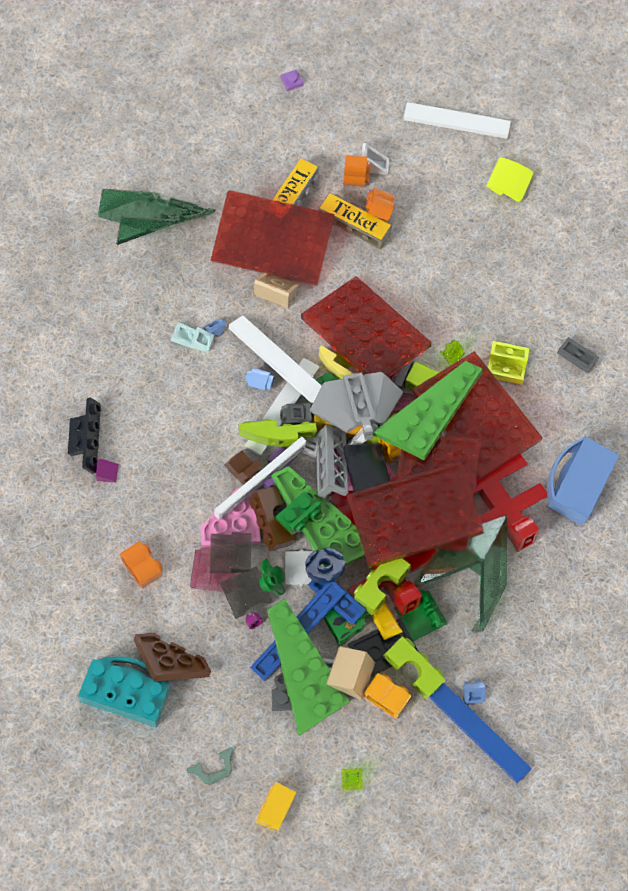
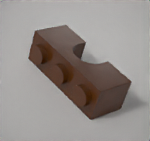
[249,486,297,551]

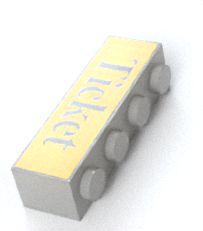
[264,157,320,229]

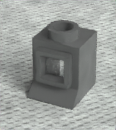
[280,403,312,425]

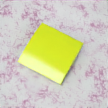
[486,157,534,202]
[486,341,530,385]

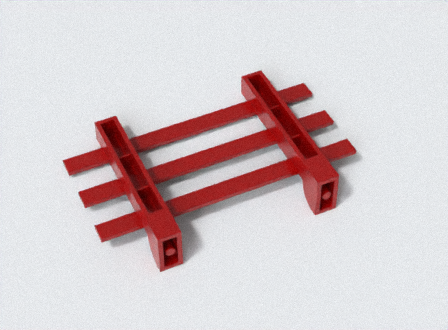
[329,421,548,616]

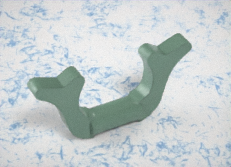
[186,747,234,785]

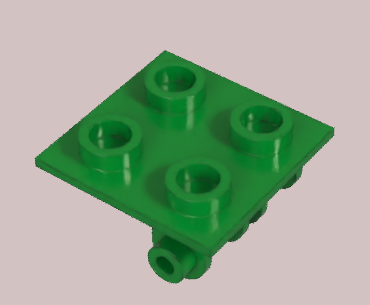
[394,590,448,642]

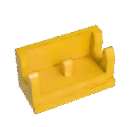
[255,782,296,831]

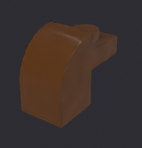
[224,450,262,484]

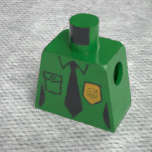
[323,608,371,647]

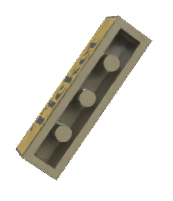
[318,192,392,250]

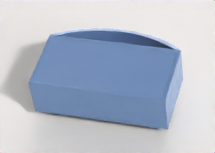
[547,437,619,525]

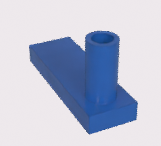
[308,580,366,626]

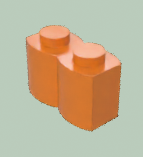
[343,155,371,187]
[365,187,395,221]
[120,541,163,589]

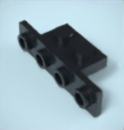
[68,397,101,474]

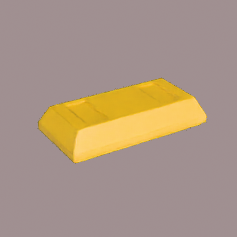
[371,602,402,640]

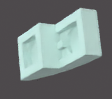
[170,322,214,352]

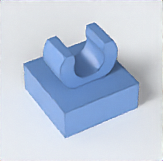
[464,680,485,704]

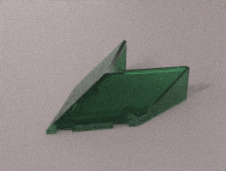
[98,189,215,245]
[413,515,507,633]

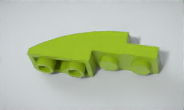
[238,419,317,447]

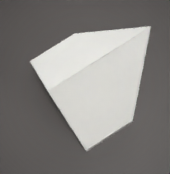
[362,143,389,175]

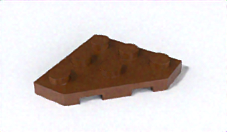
[133,633,211,682]

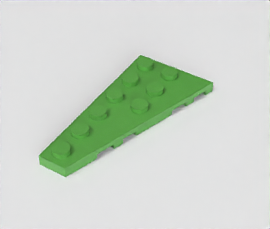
[374,361,482,460]
[271,466,380,568]
[267,599,350,736]

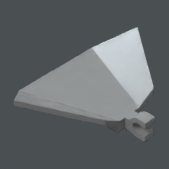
[310,372,403,440]

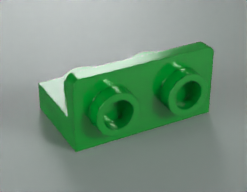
[276,491,321,535]

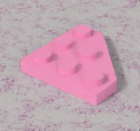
[200,488,261,548]

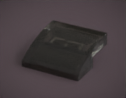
[209,532,251,574]
[220,566,273,619]

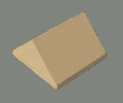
[254,271,299,308]
[326,646,375,700]

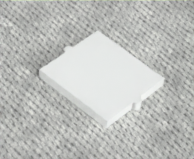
[285,549,313,586]

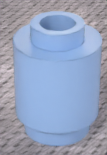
[245,368,275,391]

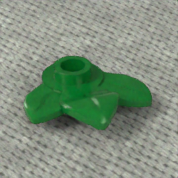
[259,558,285,595]

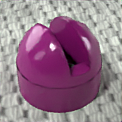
[245,612,263,629]

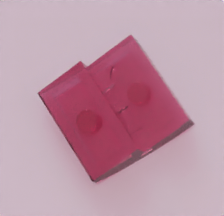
[190,550,237,592]

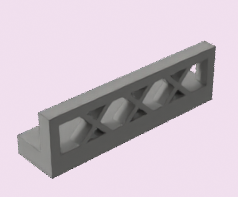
[316,425,348,498]

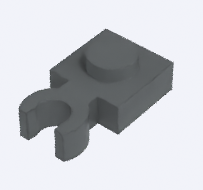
[272,676,292,711]

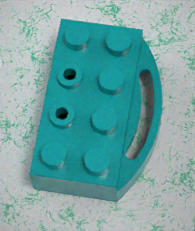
[78,657,170,728]

